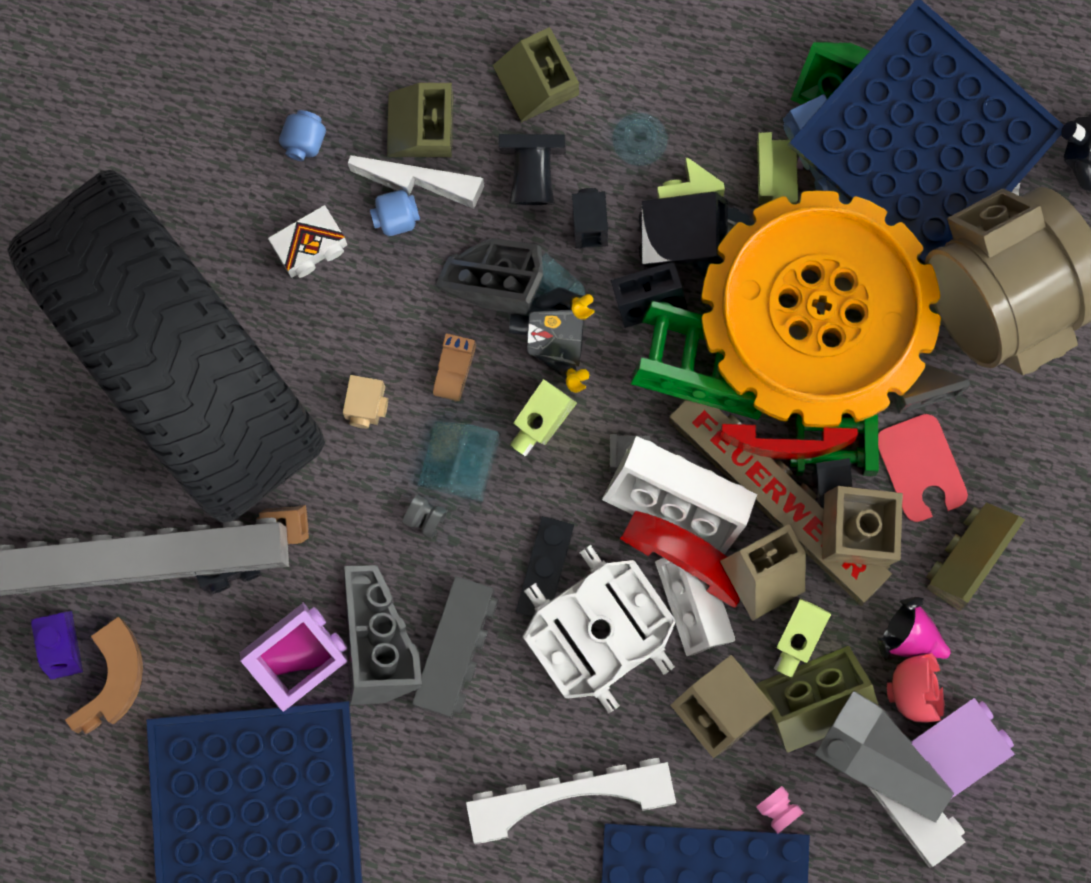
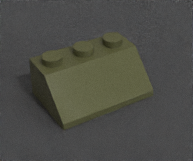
[926,502,1025,611]
[756,646,878,753]

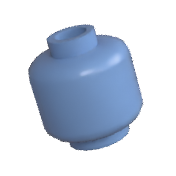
[279,110,326,161]
[370,190,420,236]

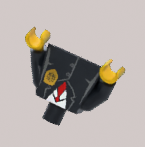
[509,287,595,393]

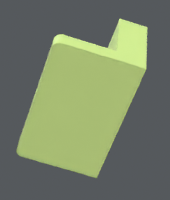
[757,132,798,204]

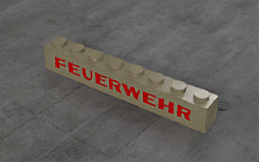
[669,400,892,607]

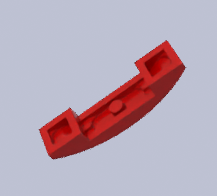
[720,424,858,459]
[620,511,740,608]

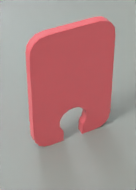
[878,414,968,522]

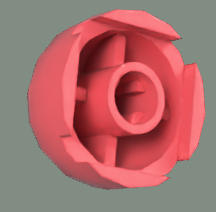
[887,653,945,723]

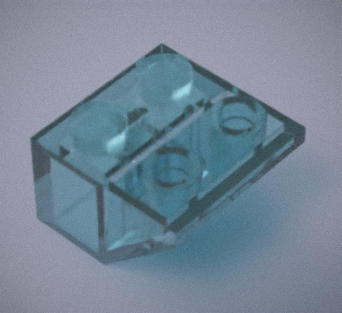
[418,422,500,502]

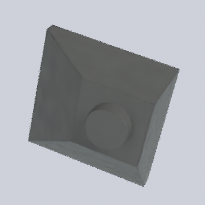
[891,364,971,414]

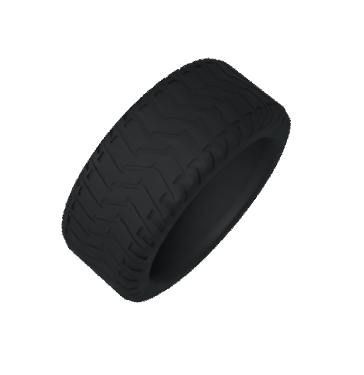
[7,169,325,523]

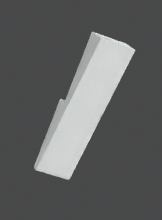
[348,155,484,209]

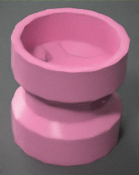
[756,786,804,834]

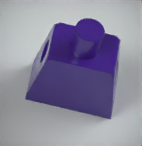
[31,611,83,680]

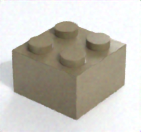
[822,486,903,567]

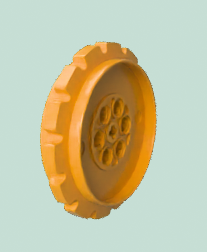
[701,191,941,428]

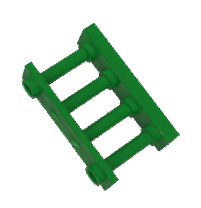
[631,301,763,420]
[789,339,879,476]

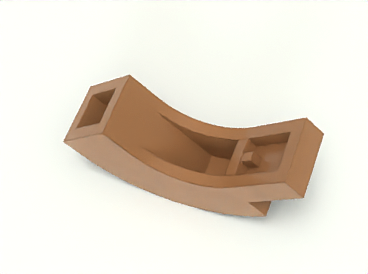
[65,617,143,734]

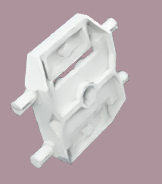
[523,545,676,714]

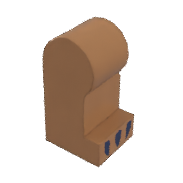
[433,333,476,402]

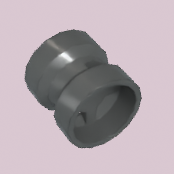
[402,494,448,539]

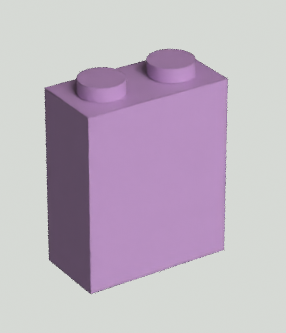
[911,698,1015,799]

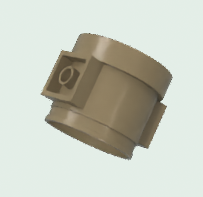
[925,187,1091,375]

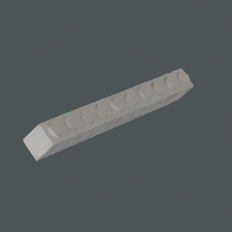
[0,518,289,596]

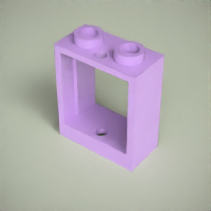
[240,602,347,712]

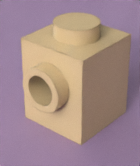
[343,375,388,429]

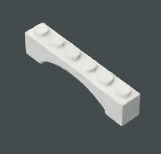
[466,758,676,844]

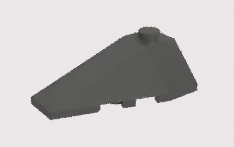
[343,565,422,705]
[815,690,954,823]

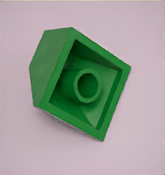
[790,42,870,105]

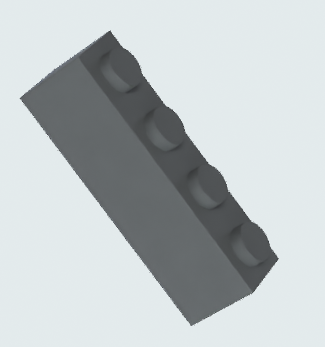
[412,576,499,720]

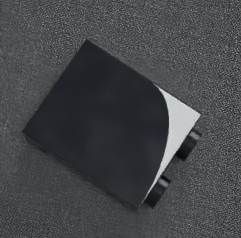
[639,191,728,269]

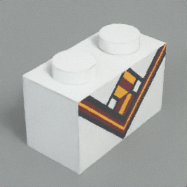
[268,205,347,278]

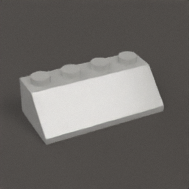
[602,436,757,554]

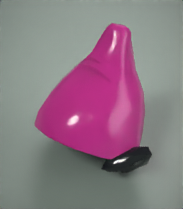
[877,597,951,661]

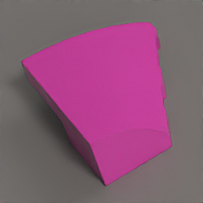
[260,622,332,675]

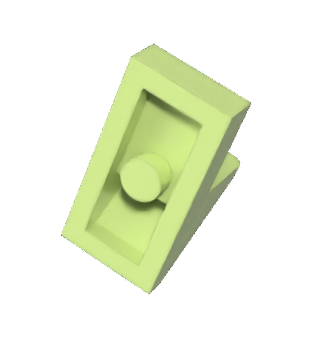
[657,158,725,199]

